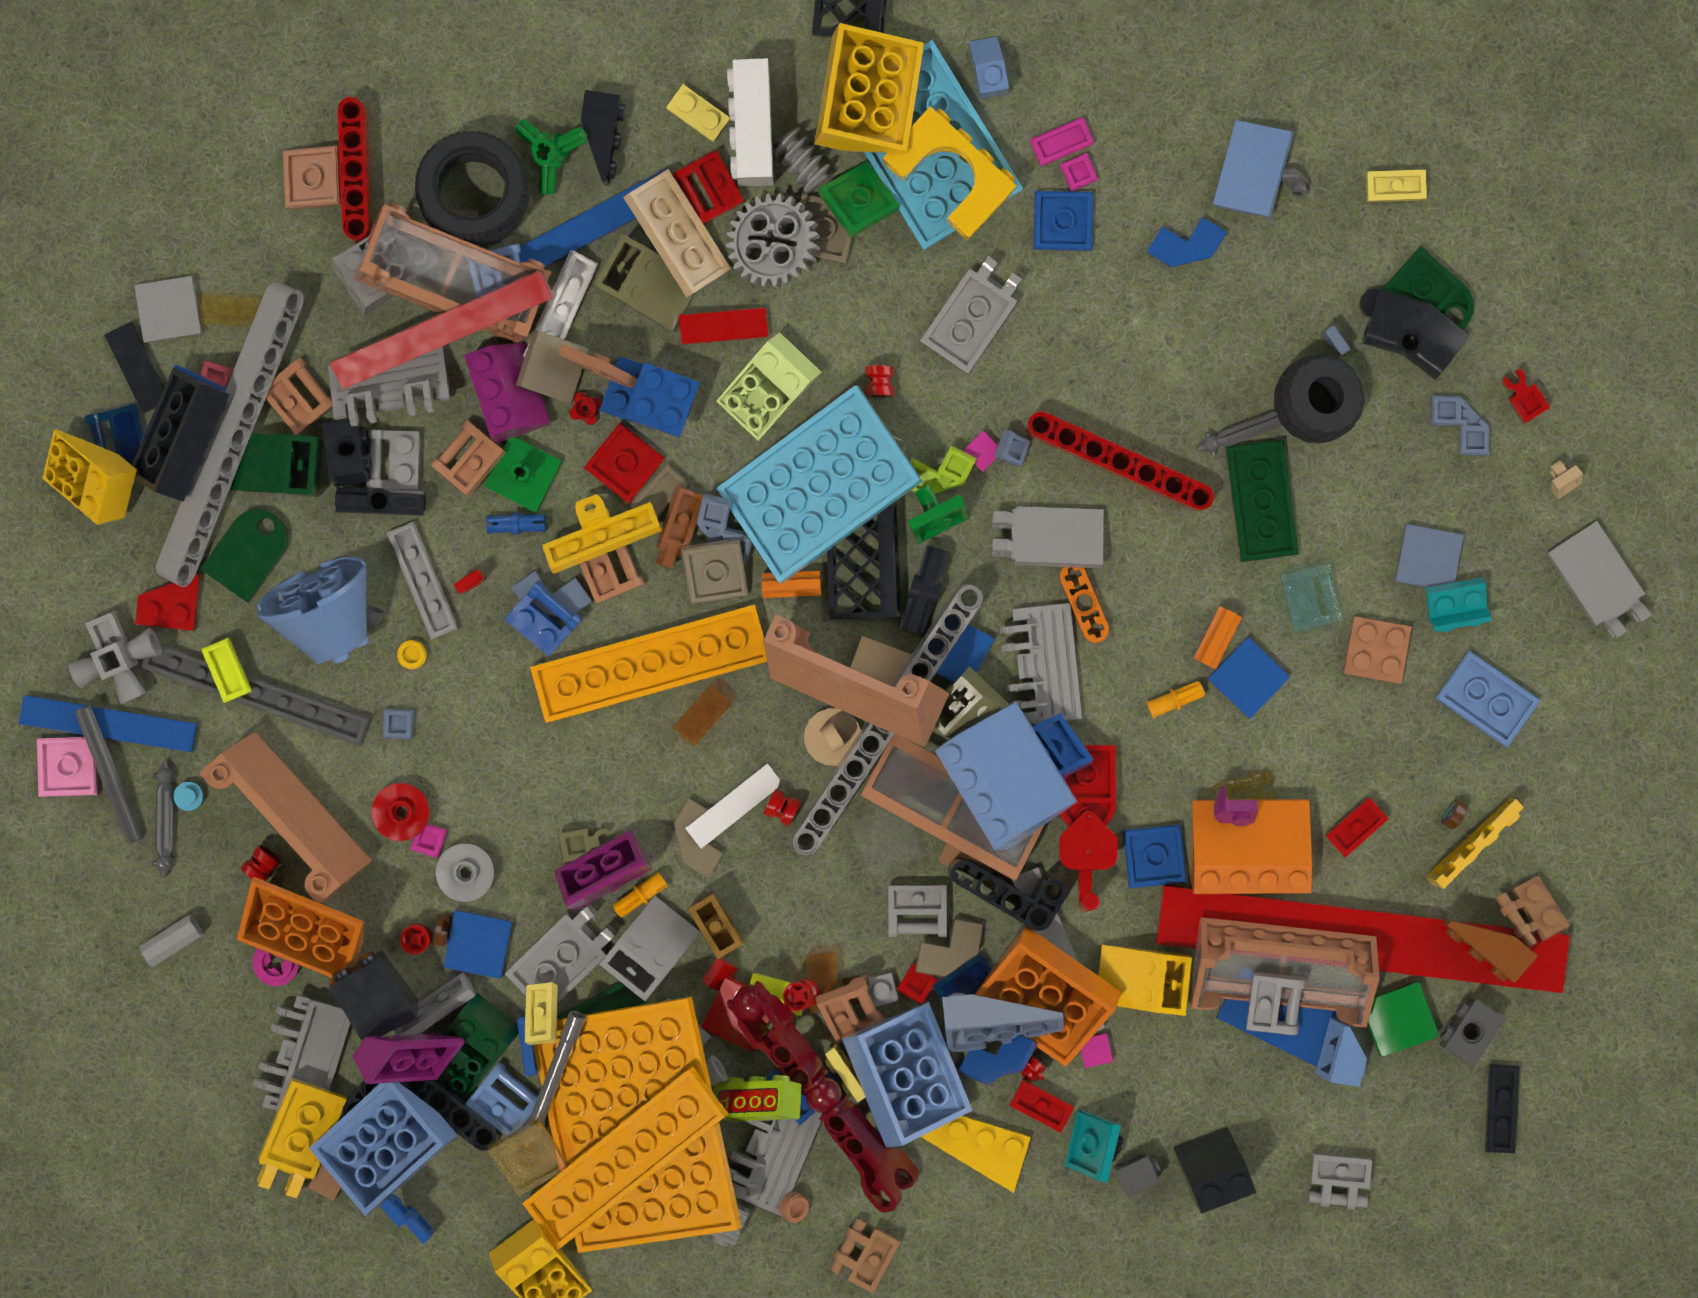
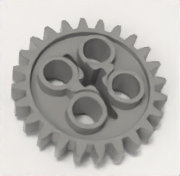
[726,193,821,289]

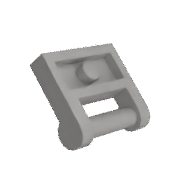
[366,430,420,490]
[888,885,947,937]
[1246,971,1306,1035]

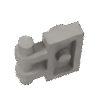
[1308,1153,1372,1210]

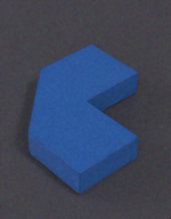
[1146,217,1227,268]
[959,1035,1037,1085]
[380,1194,434,1244]

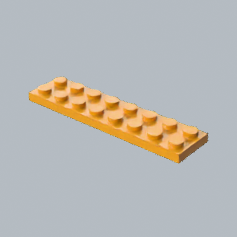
[530,605,767,723]
[522,1067,729,1250]

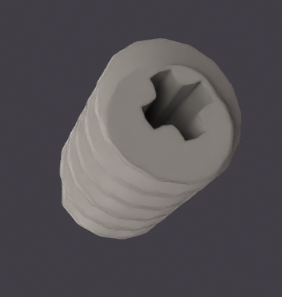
[773,127,832,194]

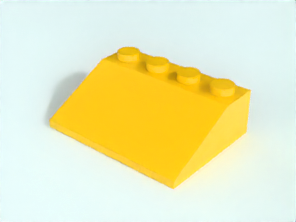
[814,23,924,154]

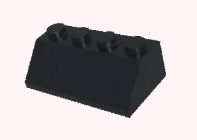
[132,367,230,502]

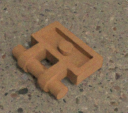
[1496,876,1570,948]
[830,1217,901,1294]

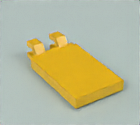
[257,1077,347,1199]

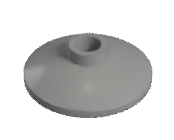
[436,843,494,902]

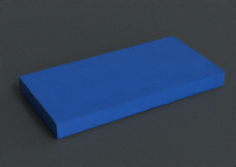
[1216,965,1340,1067]

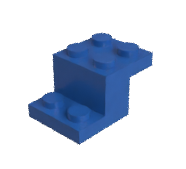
[599,356,700,438]
[1032,713,1093,780]

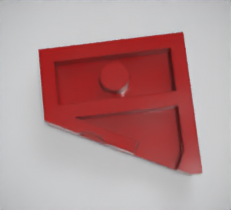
[135,575,201,631]

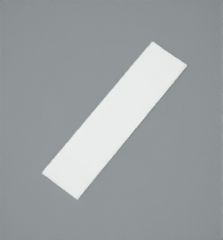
[685,763,780,849]

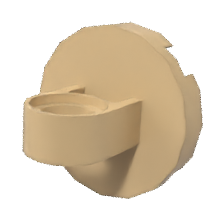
[804,708,861,766]

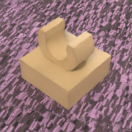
[1550,461,1583,499]

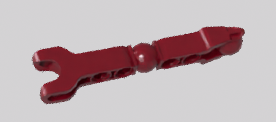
[727,980,919,1213]

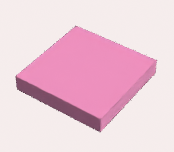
[37,737,99,797]

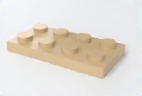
[623,169,731,297]

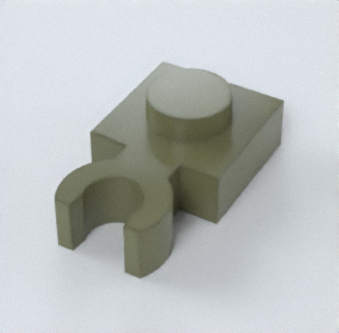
[558,828,609,863]

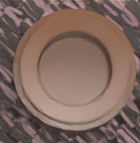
[779,1192,809,1223]

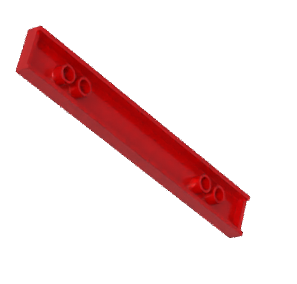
[1155,885,1570,993]

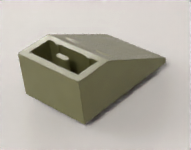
[594,234,694,332]
[935,666,1032,739]

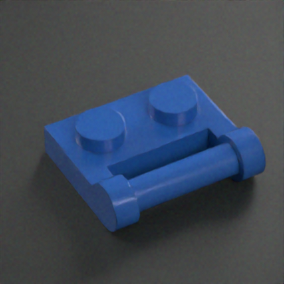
[504,581,582,657]

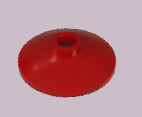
[371,783,430,841]

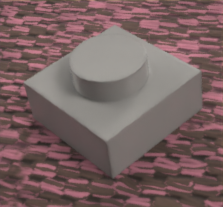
[867,972,899,1007]

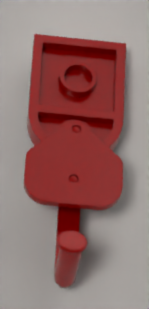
[1059,745,1118,912]

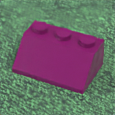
[464,343,551,443]
[554,829,652,911]
[352,1033,465,1084]

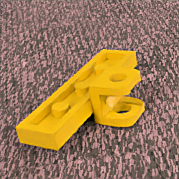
[542,494,662,574]

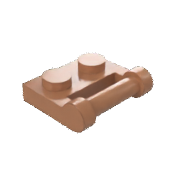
[266,358,333,435]
[430,420,506,497]
[580,545,645,604]
[816,977,884,1044]

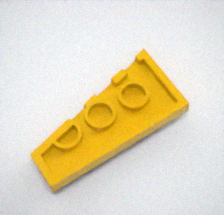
[1425,798,1524,889]
[921,1115,1031,1193]

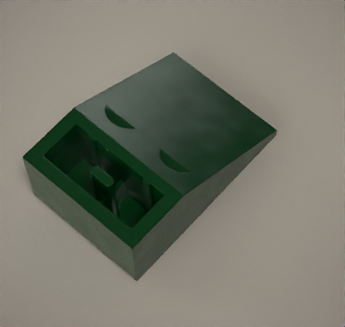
[231,433,323,497]
[437,993,519,1100]

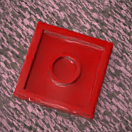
[583,422,665,504]
[701,975,769,1053]

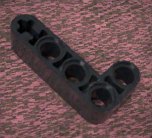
[948,857,1067,931]

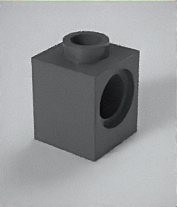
[1114,1152,1162,1198]

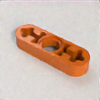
[1059,567,1109,643]

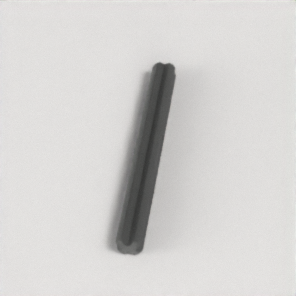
[75,706,142,844]

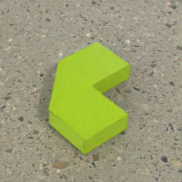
[910,445,977,494]

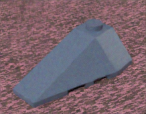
[942,993,1064,1053]

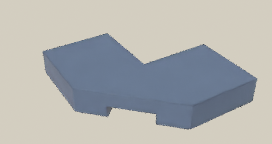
[1430,396,1490,456]
[697,493,752,564]
[511,571,593,616]

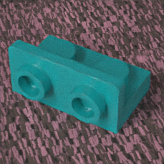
[1425,577,1492,632]

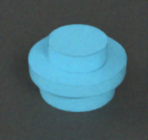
[174,782,204,811]

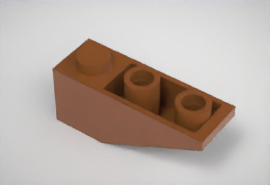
[1442,919,1538,983]

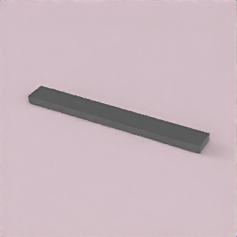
[141,643,371,746]

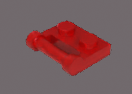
[672,150,745,225]

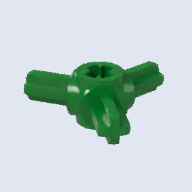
[515,119,588,195]

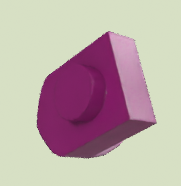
[1214,785,1257,826]

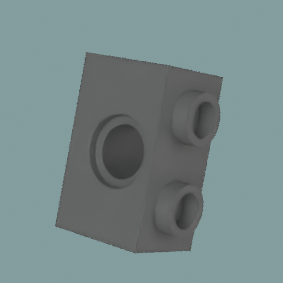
[1439,997,1506,1067]

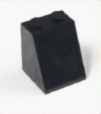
[329,950,419,1041]
[1173,1127,1257,1214]

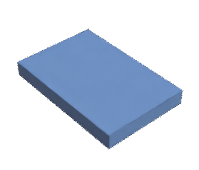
[1213,120,1293,218]
[1435,650,1541,748]

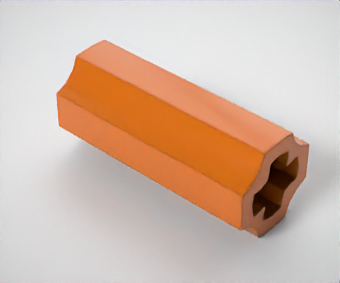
[761,570,821,598]
[1193,606,1242,669]

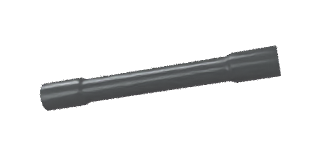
[520,1011,586,1147]

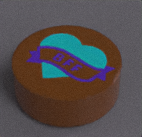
[1441,799,1467,829]

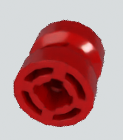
[865,365,894,397]
[763,788,802,827]
[240,844,281,882]
[400,923,433,955]
[783,979,820,1011]

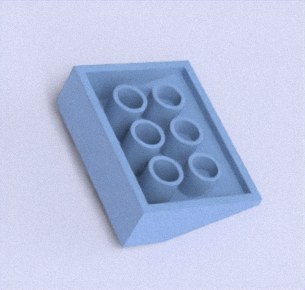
[935,703,1077,851]
[842,1002,973,1147]
[309,1082,458,1216]

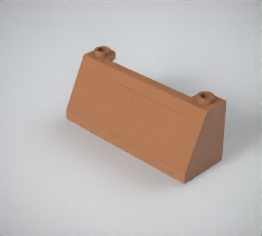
[763,614,949,747]
[199,732,373,904]

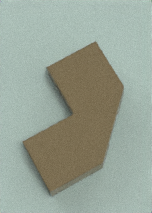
[674,798,724,878]
[915,919,983,977]

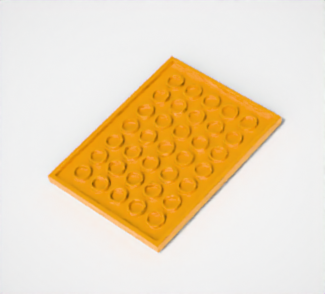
[533,996,742,1253]

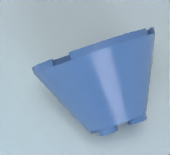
[256,556,369,664]

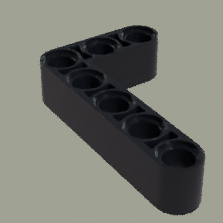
[342,1079,500,1151]

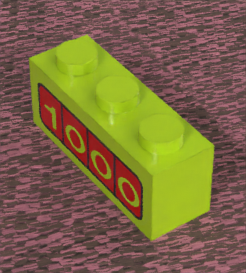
[714,1075,802,1122]

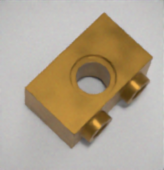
[688,891,744,959]

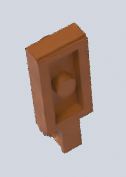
[656,486,703,569]

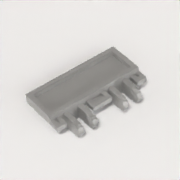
[328,346,450,427]
[1000,603,1082,724]
[253,994,350,1112]
[728,1112,822,1216]

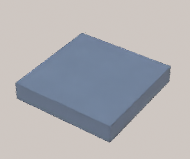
[1394,524,1464,588]

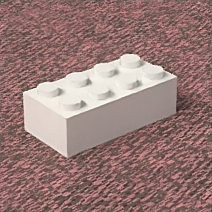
[727,58,774,186]

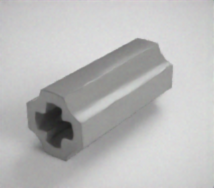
[139,914,203,967]

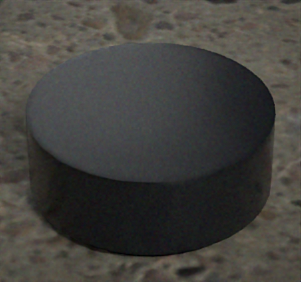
[1359,289,1380,318]

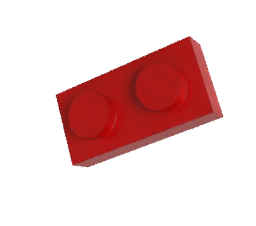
[1324,797,1389,858]
[1009,1079,1075,1133]

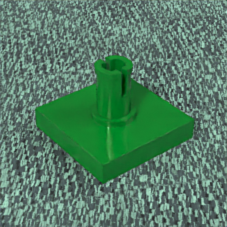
[484,437,563,513]
[907,485,969,545]

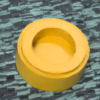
[397,640,427,669]

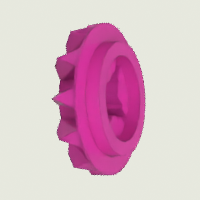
[253,949,299,986]

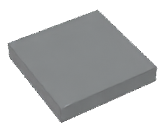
[134,276,203,343]

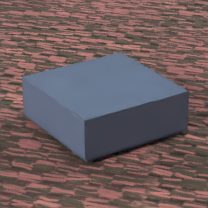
[1321,325,1350,357]
[994,429,1031,467]
[383,709,414,739]

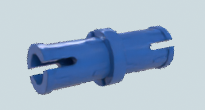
[486,512,546,535]

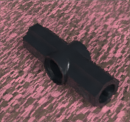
[335,487,426,516]
[900,545,950,636]

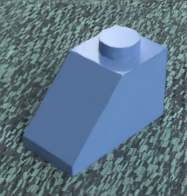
[968,37,1009,100]
[1316,1018,1367,1087]

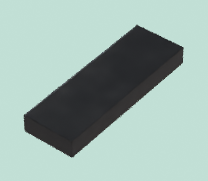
[104,322,164,414]
[1485,1064,1520,1154]

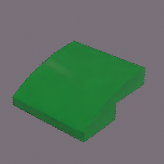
[1367,981,1439,1057]

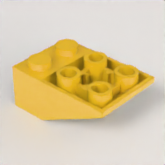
[42,429,137,525]
[1098,944,1192,1016]
[489,1219,592,1298]

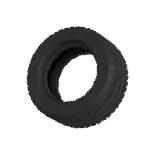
[415,131,529,247]

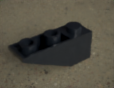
[581,90,626,186]

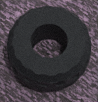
[1274,354,1364,444]

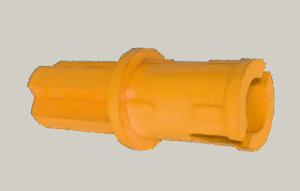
[1146,681,1205,719]
[613,871,668,917]

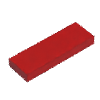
[678,308,769,345]

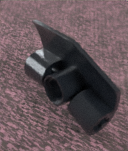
[1362,290,1469,380]

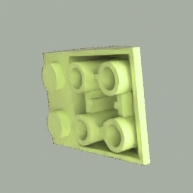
[716,332,822,441]

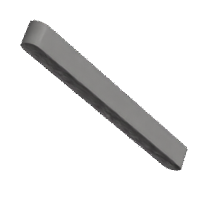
[156,282,304,587]
[791,584,983,855]

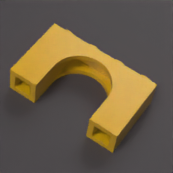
[882,106,1017,241]

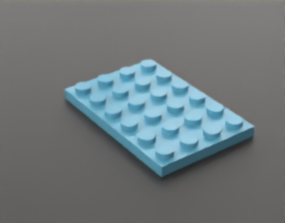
[863,40,1023,251]
[717,385,922,583]

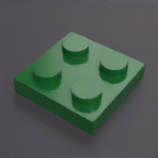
[818,161,900,238]

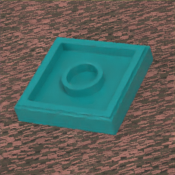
[1064,1109,1121,1183]

